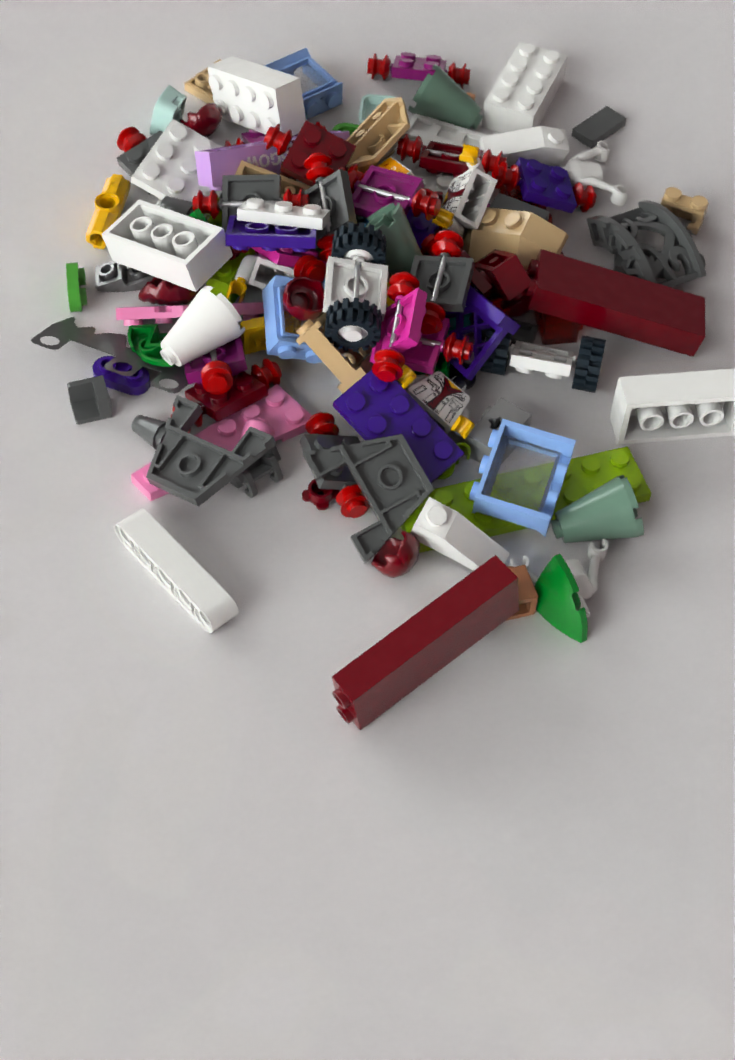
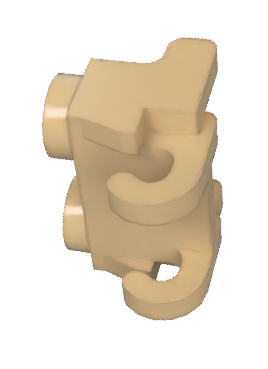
[661,187,709,235]

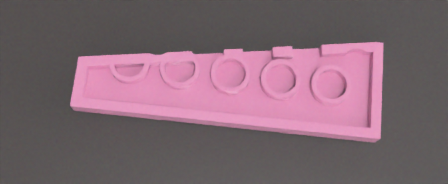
[116,302,287,326]
[131,384,312,501]

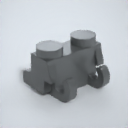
[230,445,283,498]

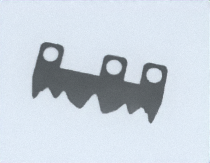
[31,317,188,393]

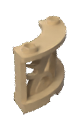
[296,303,389,393]

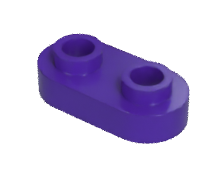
[92,356,150,395]

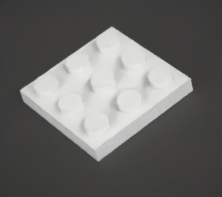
[131,119,222,219]

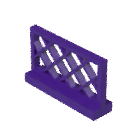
[445,285,520,380]

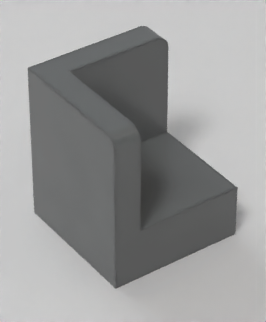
[67,375,112,425]

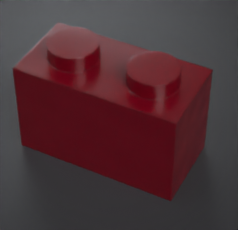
[475,249,531,301]

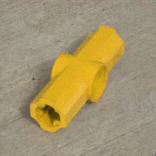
[86,174,131,249]

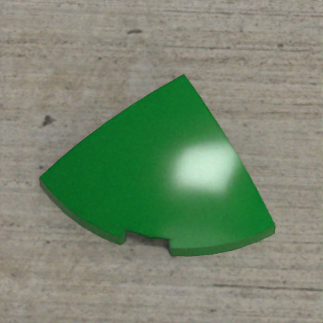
[127,324,175,367]
[534,554,588,643]

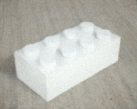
[481,42,568,133]
[207,56,306,136]
[101,199,233,292]
[610,368,735,445]

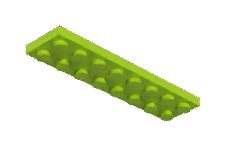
[401,446,651,553]

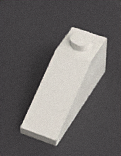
[480,126,570,166]
[411,497,510,571]

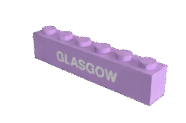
[195,130,350,191]

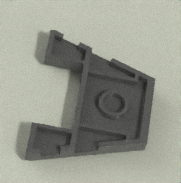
[146,395,276,507]
[303,434,434,564]

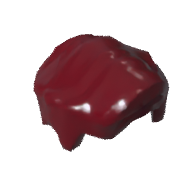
[138,277,200,306]

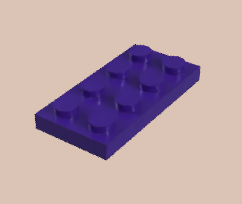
[332,369,464,484]

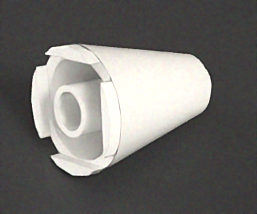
[160,286,245,367]

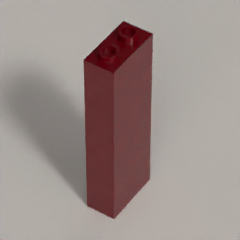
[525,249,705,357]
[332,555,519,730]

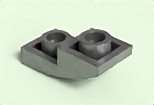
[95,261,154,292]

